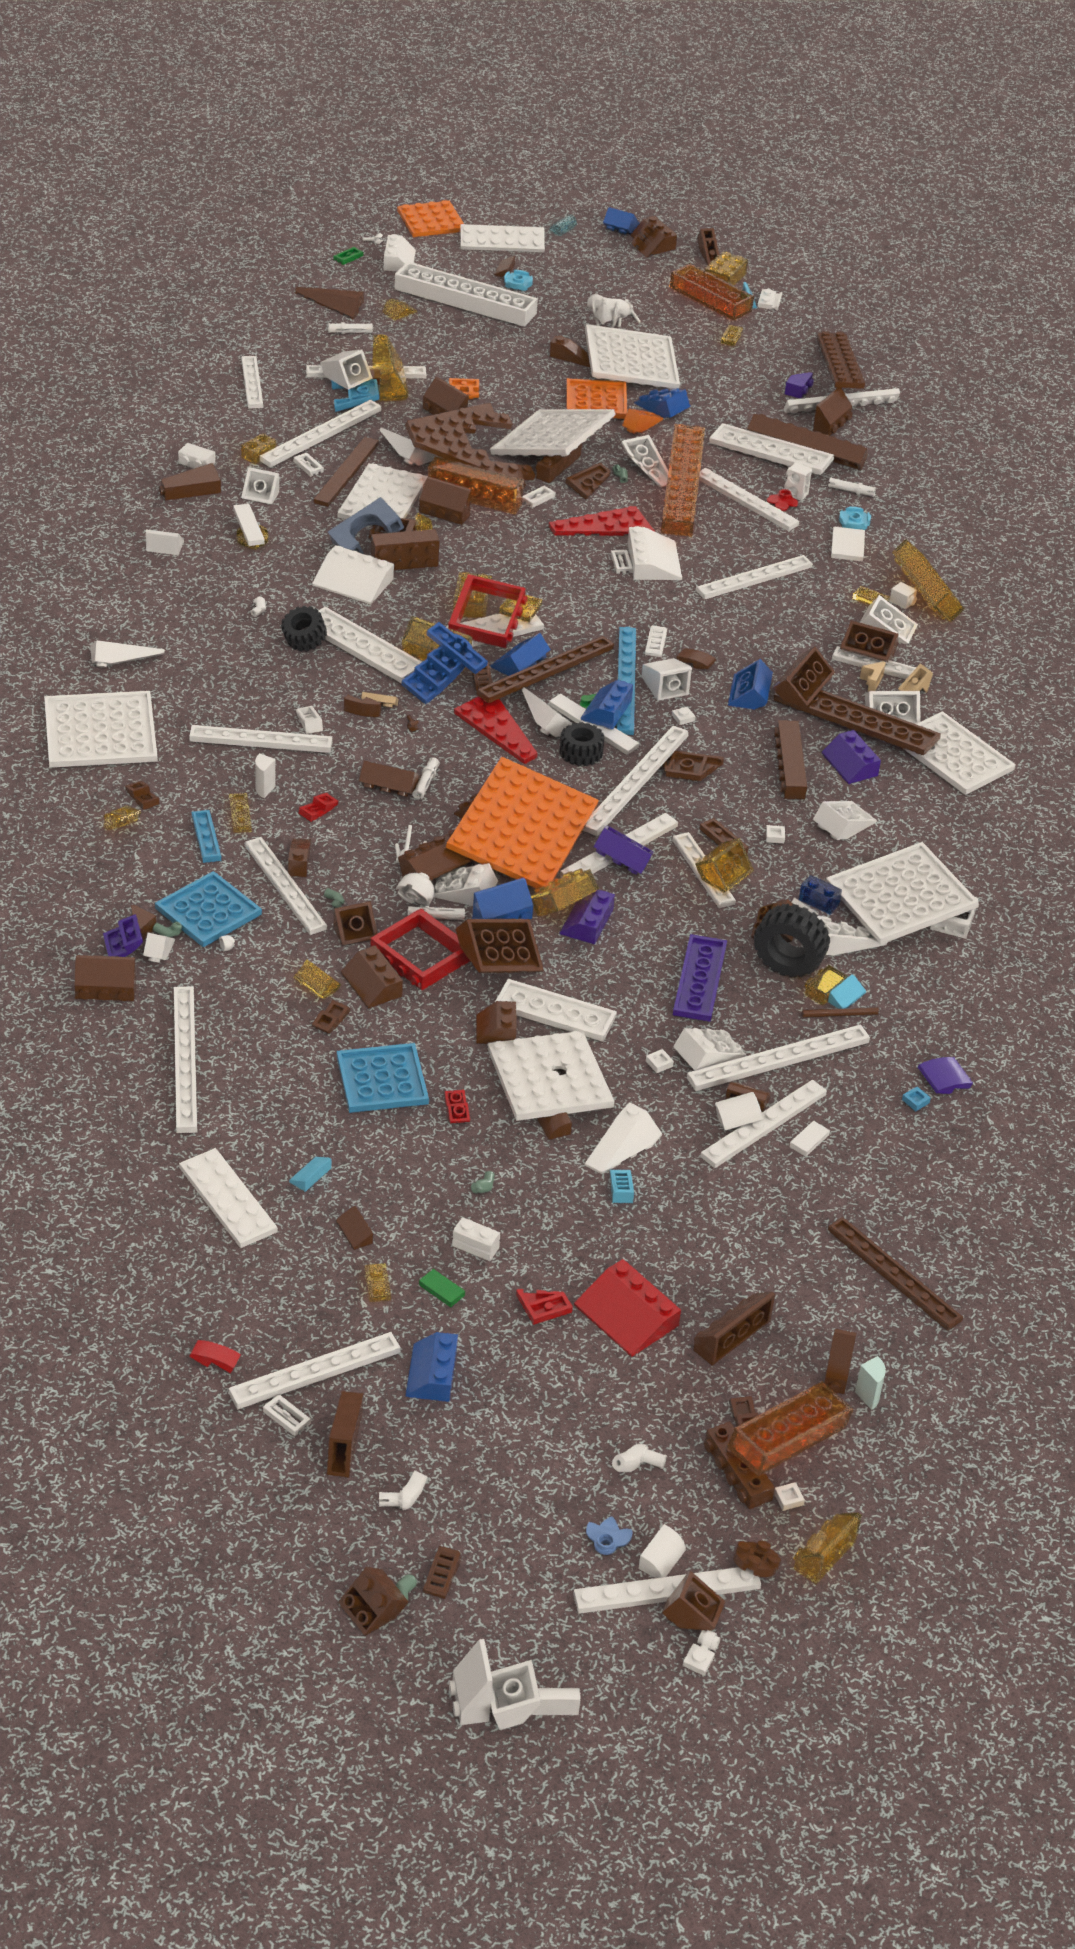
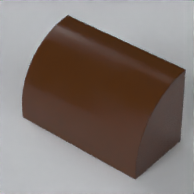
[725,1081,770,1113]
[537,1112,572,1140]

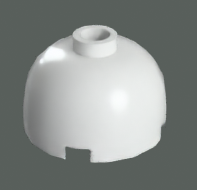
[396,873,434,907]

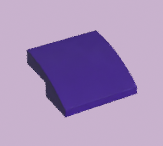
[103,914,143,957]
[918,1057,973,1094]

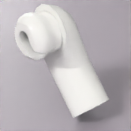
[250,597,266,617]

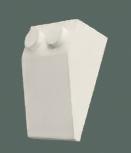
[860,595,918,645]
[813,801,877,840]
[449,1639,493,1725]

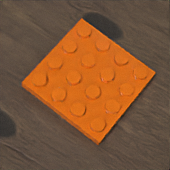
[397,200,464,237]
[566,378,627,419]

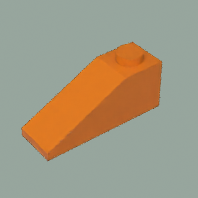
[622,408,664,434]

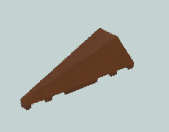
[295,287,364,320]

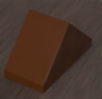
[131,905,156,940]

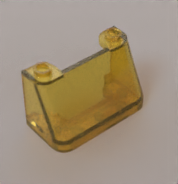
[372,334,409,402]

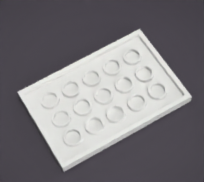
[337,464,428,519]
[904,711,1016,795]

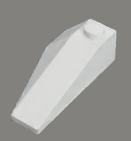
[90,641,165,668]
[817,916,888,956]

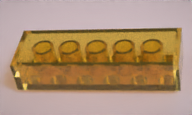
[892,539,965,622]

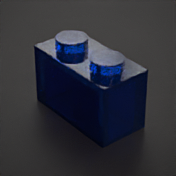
[799,875,842,915]

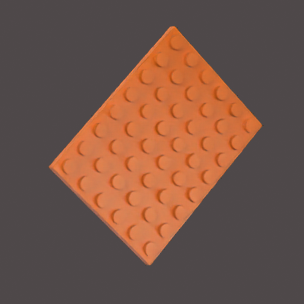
[446,756,599,893]

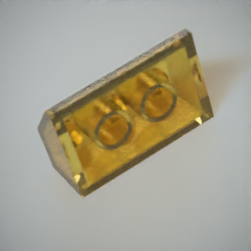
[695,838,754,893]
[794,1513,862,1584]

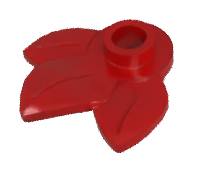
[767,489,798,511]

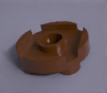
[733,1540,781,1577]

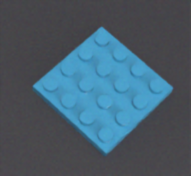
[155,871,262,947]
[337,1043,429,1113]

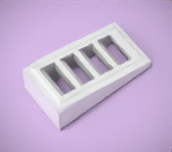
[645,626,667,657]
[296,706,323,734]

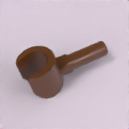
[407,714,419,732]

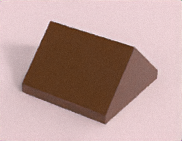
[333,901,378,946]

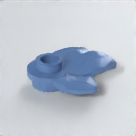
[586,1517,632,1555]

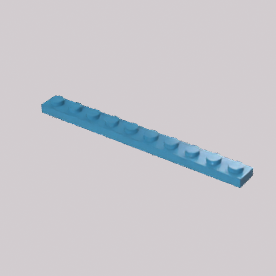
[616,627,636,735]

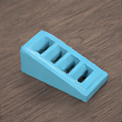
[610,1170,634,1203]

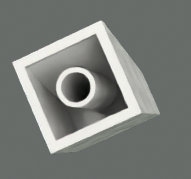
[320,350,372,389]
[642,658,692,701]

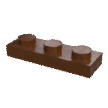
[699,818,749,859]

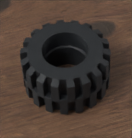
[281,606,327,652]
[559,722,605,766]

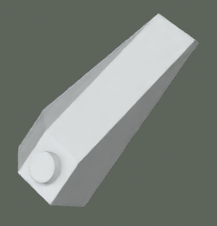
[380,428,438,466]
[621,435,675,487]
[522,687,572,737]
[585,1102,662,1174]

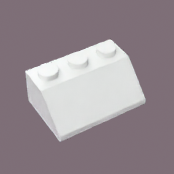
[384,234,416,272]
[865,691,920,724]

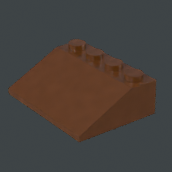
[455,919,544,973]

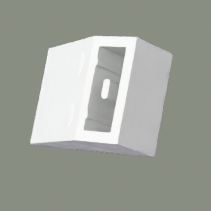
[434,863,498,906]
[673,1028,746,1070]

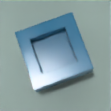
[902,1087,931,1111]

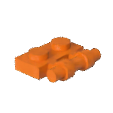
[449,378,479,399]

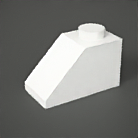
[143,933,175,963]

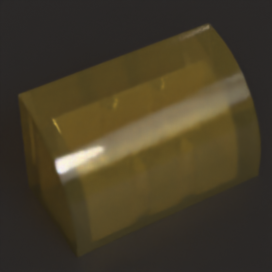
[293,959,341,998]

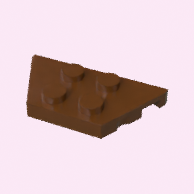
[662,750,724,781]

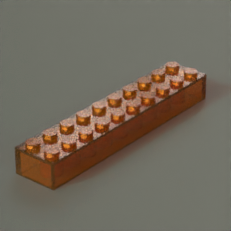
[661,424,705,537]

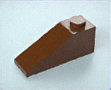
[697,228,722,266]
[549,335,591,368]
[288,838,311,877]
[823,1329,856,1394]

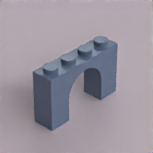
[328,497,404,554]

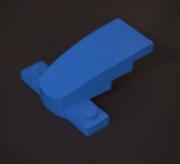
[401,622,488,704]

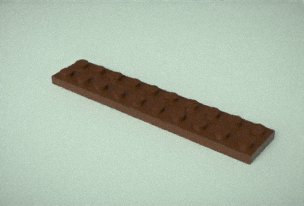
[817,331,865,389]
[773,690,941,756]

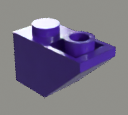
[785,372,814,399]

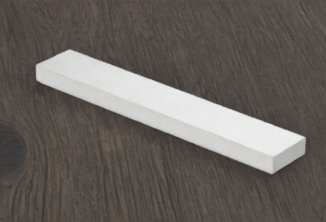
[241,356,263,409]
[832,646,933,679]
[549,694,639,755]
[672,832,736,908]

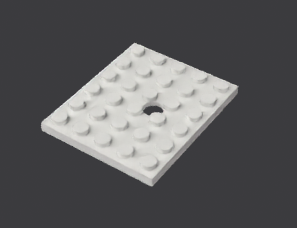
[488,1031,614,1121]

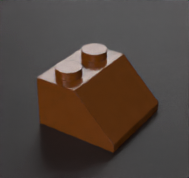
[476,1001,517,1044]

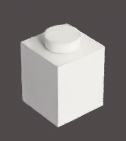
[890,582,917,609]

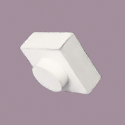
[672,707,695,725]
[766,825,785,844]
[646,1049,674,1073]
[774,1482,805,1511]

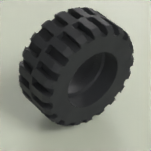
[754,904,830,978]

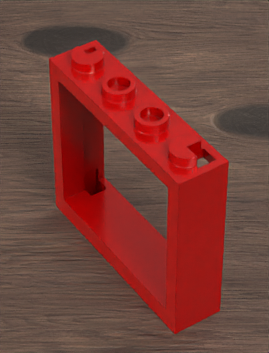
[448,574,528,648]
[370,908,470,990]

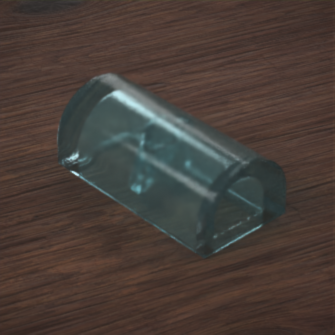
[550,214,577,236]

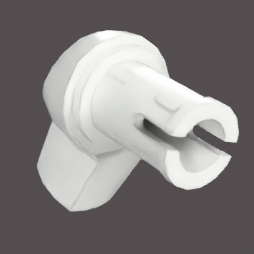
[612,1444,667,1472]
[379,1470,428,1510]

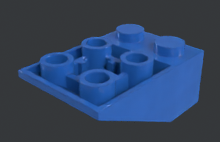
[634,388,690,418]

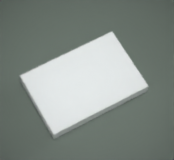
[831,527,865,561]

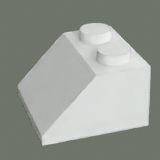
[491,1660,541,1730]

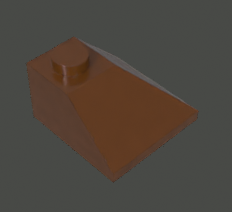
[662,1571,725,1631]

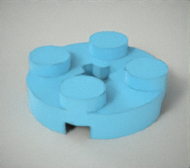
[504,270,533,291]
[839,507,871,530]

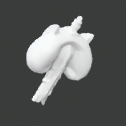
[587,294,631,328]

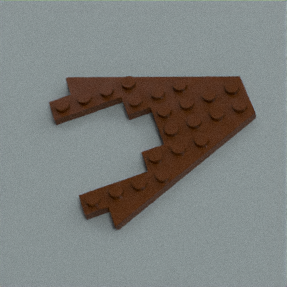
[405,403,536,489]

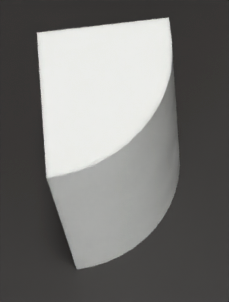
[255,754,275,798]
[715,1092,763,1130]
[639,1524,686,1578]
[531,1688,580,1715]

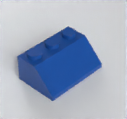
[490,633,551,676]
[728,659,773,710]
[581,680,633,729]
[472,878,533,919]
[406,1332,458,1402]

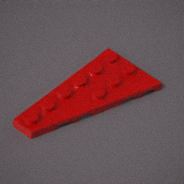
[549,506,655,536]
[454,696,537,764]

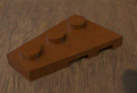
[565,462,611,500]

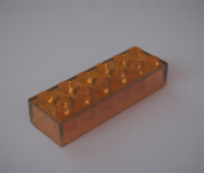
[670,263,754,321]
[428,456,524,515]
[727,1381,854,1476]

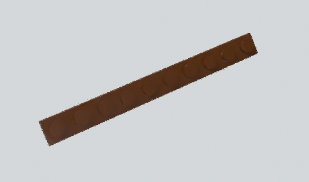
[477,636,614,703]

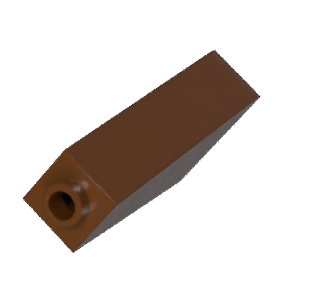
[159,463,221,501]
[327,1391,364,1478]

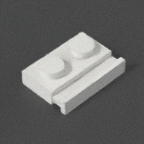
[758,289,782,310]

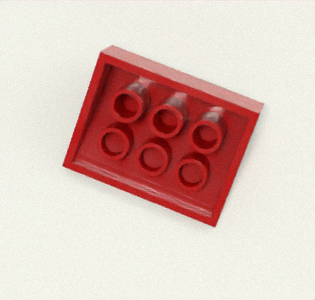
[574,1259,681,1357]

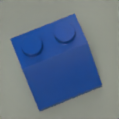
[603,207,640,235]

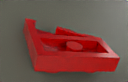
[516,1289,573,1325]

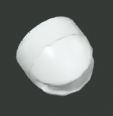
[219,935,235,951]

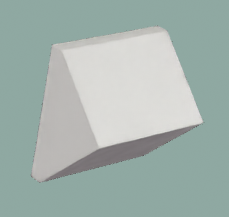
[241,467,279,504]
[146,529,184,555]

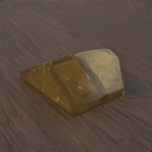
[383,298,417,321]
[104,806,141,830]

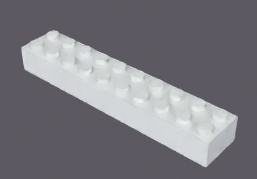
[395,262,538,327]

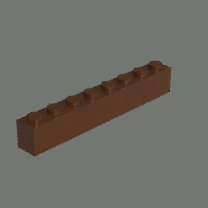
[747,413,868,471]

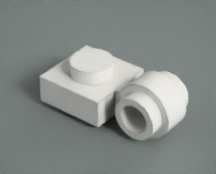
[683,1630,721,1676]

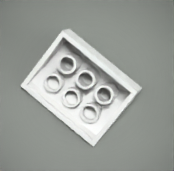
[627,526,682,580]
[312,545,394,604]

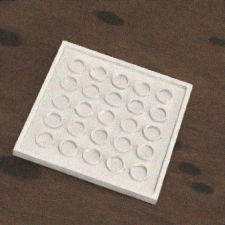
[585,324,680,389]
[490,409,615,456]
[44,691,158,768]
[826,842,979,945]

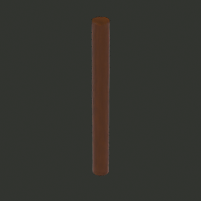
[802,1007,879,1018]

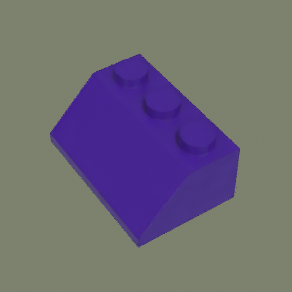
[822,730,881,784]
[593,825,654,875]
[560,889,615,944]

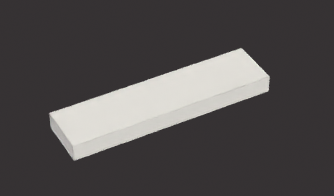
[233,504,264,546]

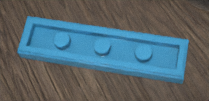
[191,810,221,863]

